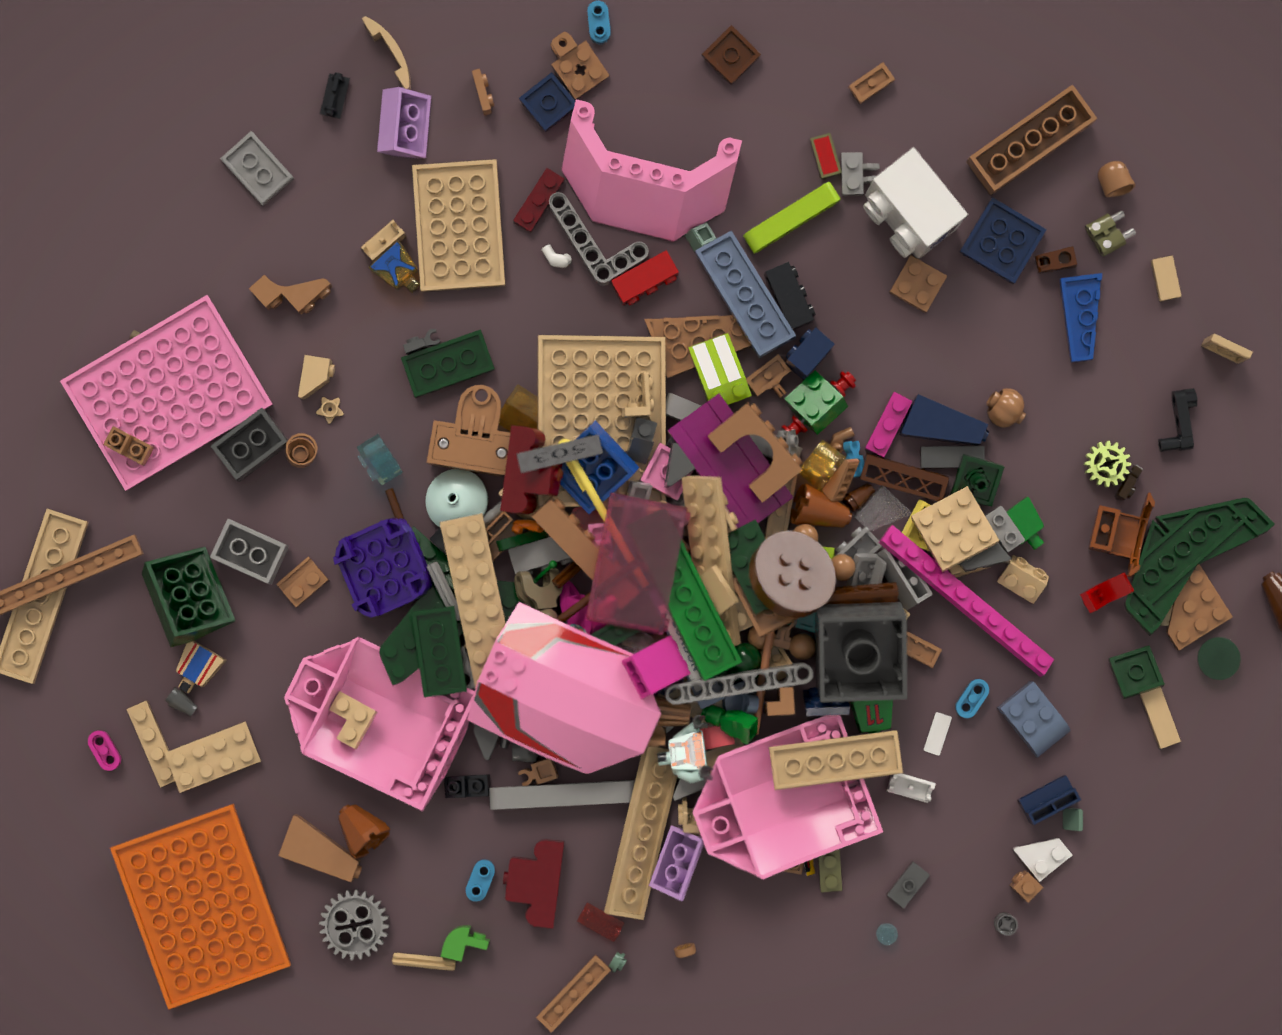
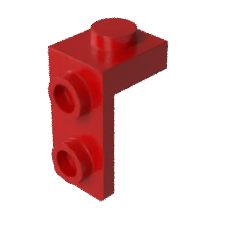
[1080,573,1134,613]

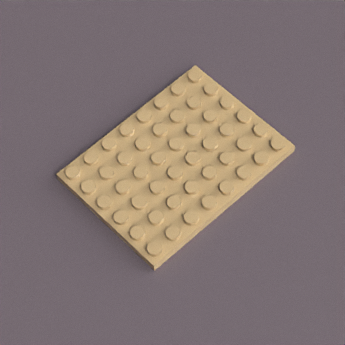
[537,335,666,507]

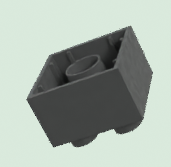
[815,602,907,702]

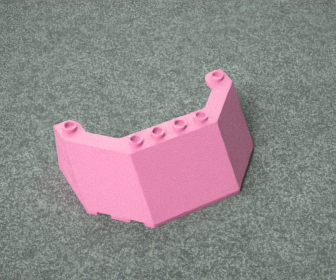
[562,99,742,242]

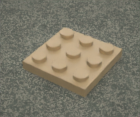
[911,486,999,572]

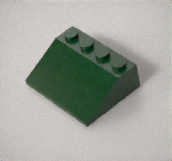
[141,547,235,648]

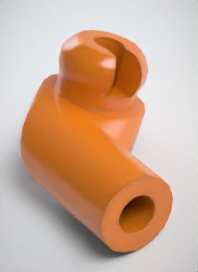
[511,519,544,534]

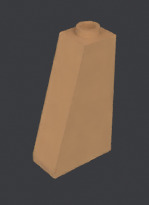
[279,814,362,882]

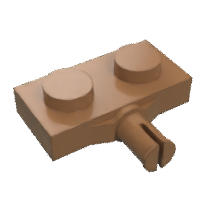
[746,354,791,398]

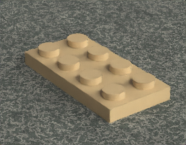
[165,722,261,793]

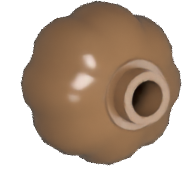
[986,388,1026,428]

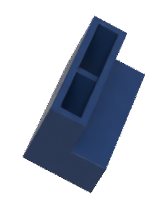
[1017,775,1081,825]

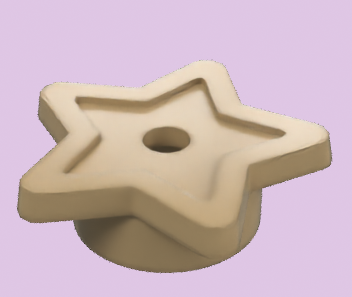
[316,397,344,424]

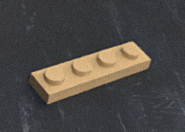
[127,700,175,788]

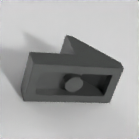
[626,417,657,464]

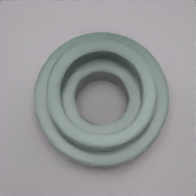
[608,952,627,973]

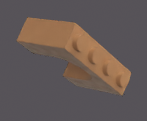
[708,402,803,503]

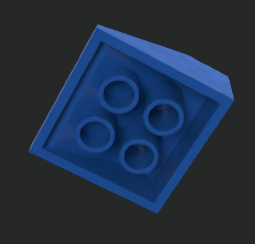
[560,420,639,514]

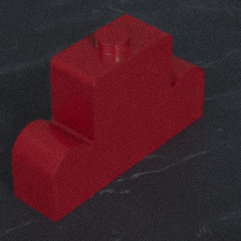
[500,425,563,514]
[503,839,564,929]

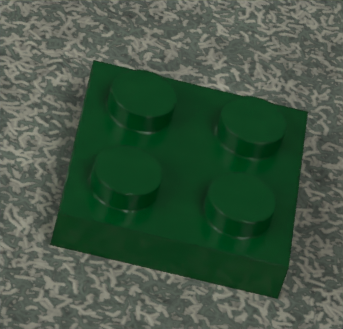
[1108,645,1165,699]

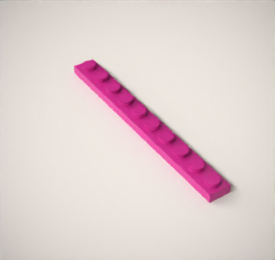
[878,525,1054,677]

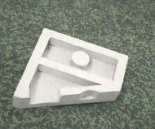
[1013,838,1072,882]

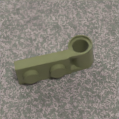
[818,849,842,892]

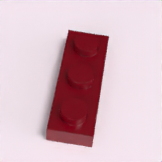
[513,168,565,233]

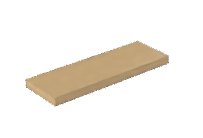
[769,730,903,790]

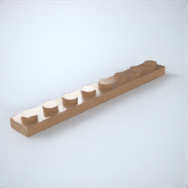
[0,534,144,615]

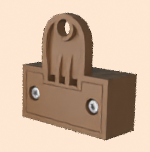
[427,385,510,477]

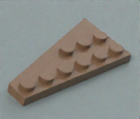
[644,315,751,379]

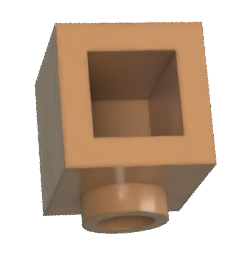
[1009,870,1043,903]

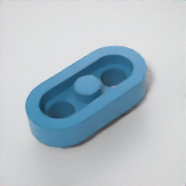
[587,1,610,44]
[955,679,989,718]
[466,859,495,902]

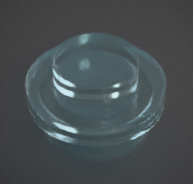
[876,923,898,945]

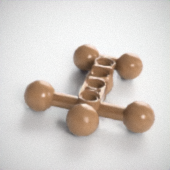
[748,524,855,660]

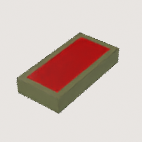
[810,133,842,180]

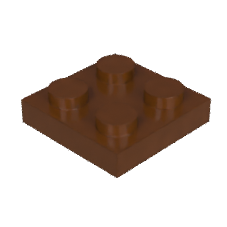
[702,25,761,85]

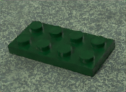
[401,329,495,398]
[728,519,769,615]
[411,606,467,698]

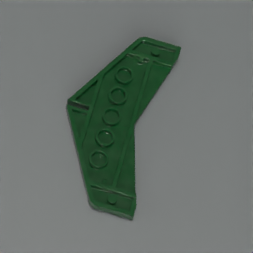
[1124,498,1275,636]
[379,580,526,686]

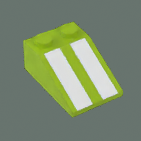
[688,333,752,405]

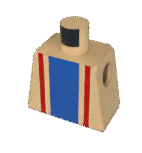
[176,641,227,693]

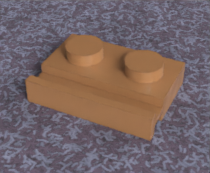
[276,556,329,608]

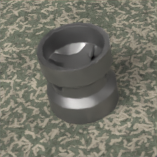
[994,912,1018,936]

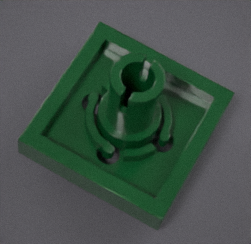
[950,454,1005,507]

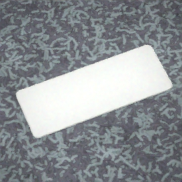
[924,712,952,756]

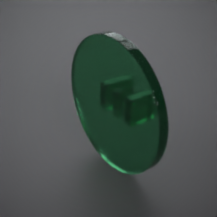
[1197,637,1241,680]

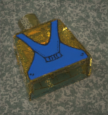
[369,240,420,293]

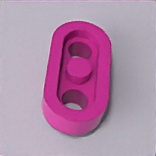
[88,730,121,771]

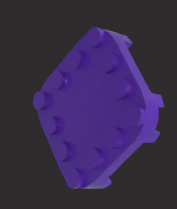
[333,518,432,617]

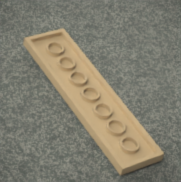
[682,476,741,646]
[0,509,89,684]
[440,513,506,689]
[604,745,677,920]

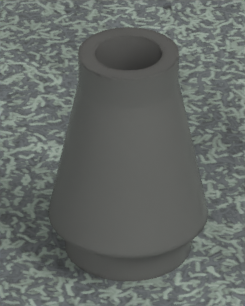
[165,687,198,716]

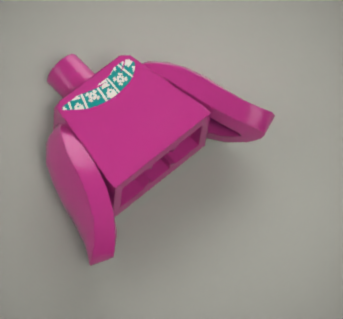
[560,581,618,635]

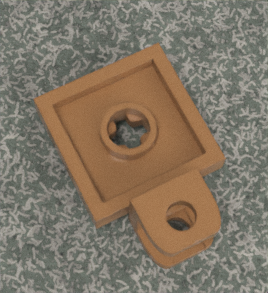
[551,32,610,100]

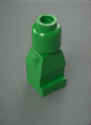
[701,705,758,744]

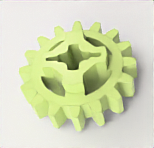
[1084,441,1131,487]

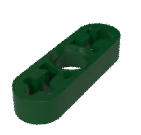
[496,530,550,552]

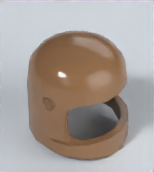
[1098,161,1135,197]
[285,433,318,468]

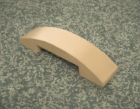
[362,16,411,90]

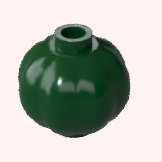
[725,643,762,682]

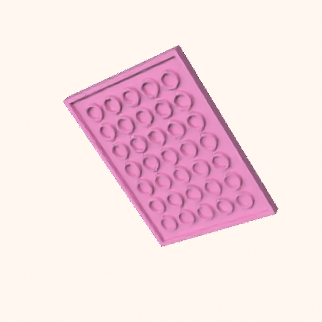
[60,295,273,491]

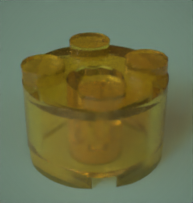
[799,440,847,491]

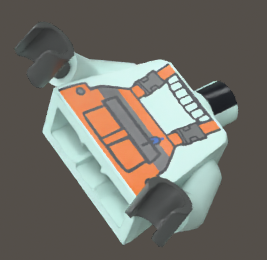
[657,715,713,783]

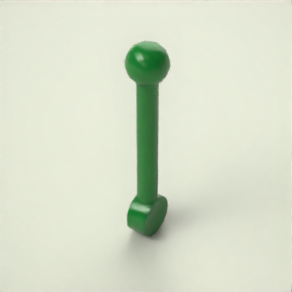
[533,560,557,584]

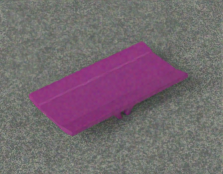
[667,393,794,528]

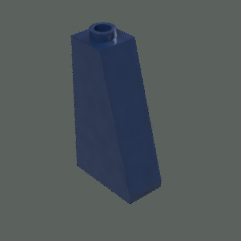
[899,394,989,446]

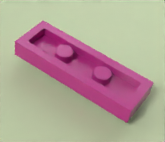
[865,392,913,458]

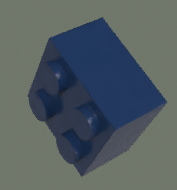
[785,327,835,380]

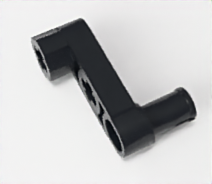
[1158,388,1197,452]

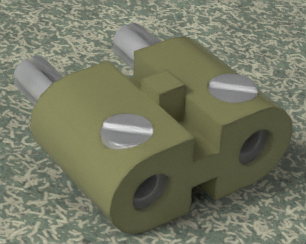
[1085,211,1136,257]

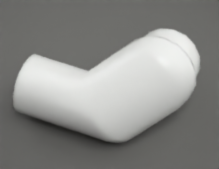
[541,244,572,268]

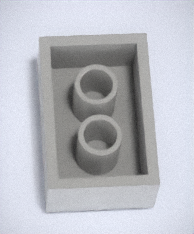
[210,519,289,585]

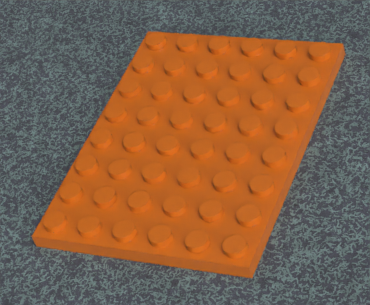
[110,803,291,1010]

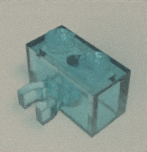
[357,434,403,486]

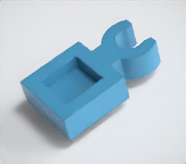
[843,441,864,478]

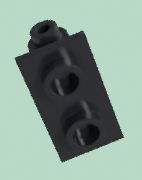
[320,72,350,119]

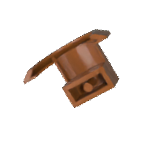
[1088,492,1155,578]

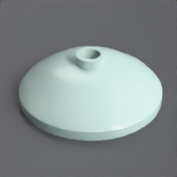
[425,469,488,527]

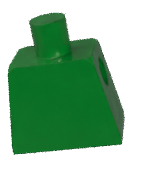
[1007,496,1044,550]

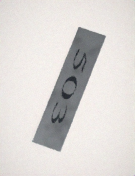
[517,434,603,473]

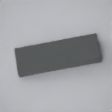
[920,446,985,468]

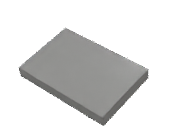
[220,131,294,206]

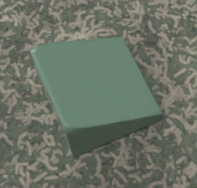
[685,222,717,252]
[1063,808,1083,831]

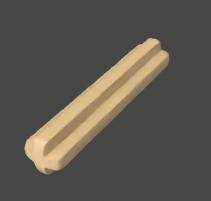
[392,953,456,971]

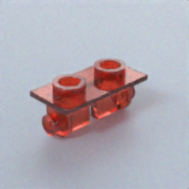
[577,902,624,942]

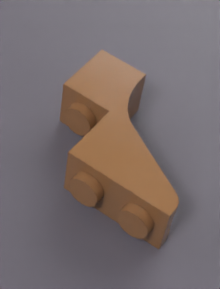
[249,274,333,315]

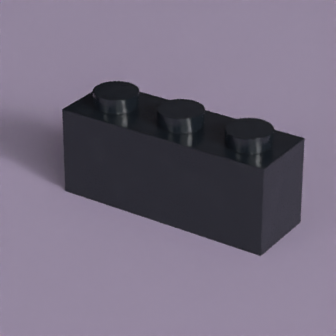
[764,262,816,331]

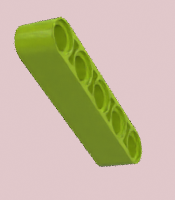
[743,182,841,254]

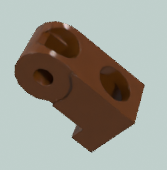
[1035,246,1077,274]

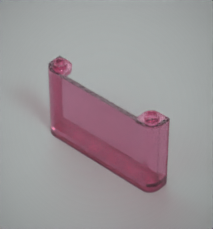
[585,492,691,635]

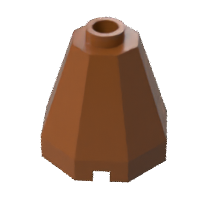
[338,804,390,859]

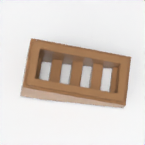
[822,459,860,502]

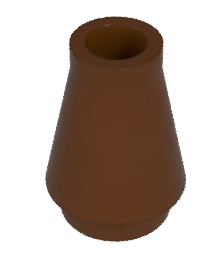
[843,482,875,512]

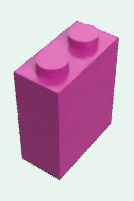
[622,635,691,699]

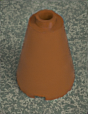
[790,484,852,528]

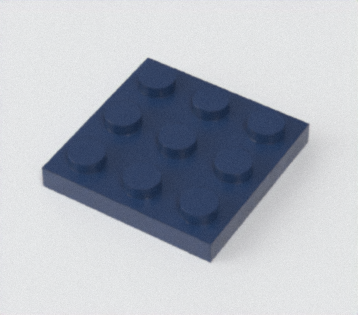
[959,197,1047,285]

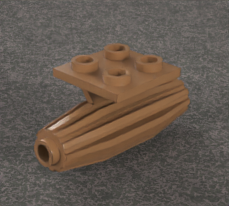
[648,695,691,747]

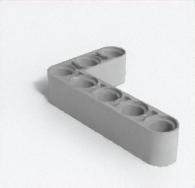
[549,192,649,286]

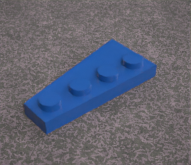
[1059,273,1102,363]

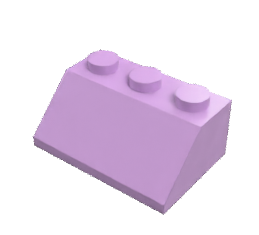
[377,87,431,158]
[649,825,704,901]

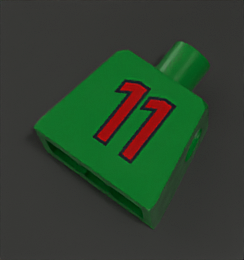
[850,700,893,734]

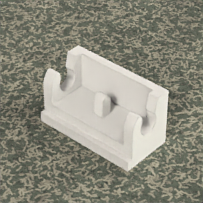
[886,774,936,803]

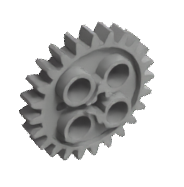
[319,889,390,960]

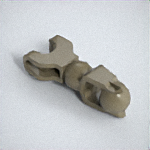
[514,568,563,618]

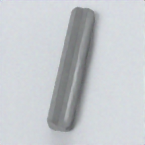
[427,562,461,621]

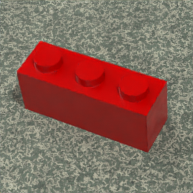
[611,250,679,306]

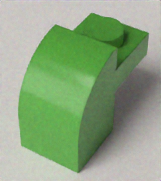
[441,925,490,962]

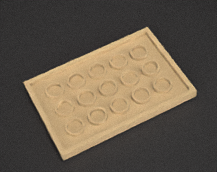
[412,159,505,292]

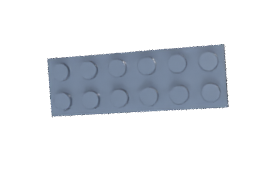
[695,231,796,358]

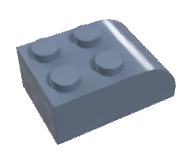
[997,681,1071,758]

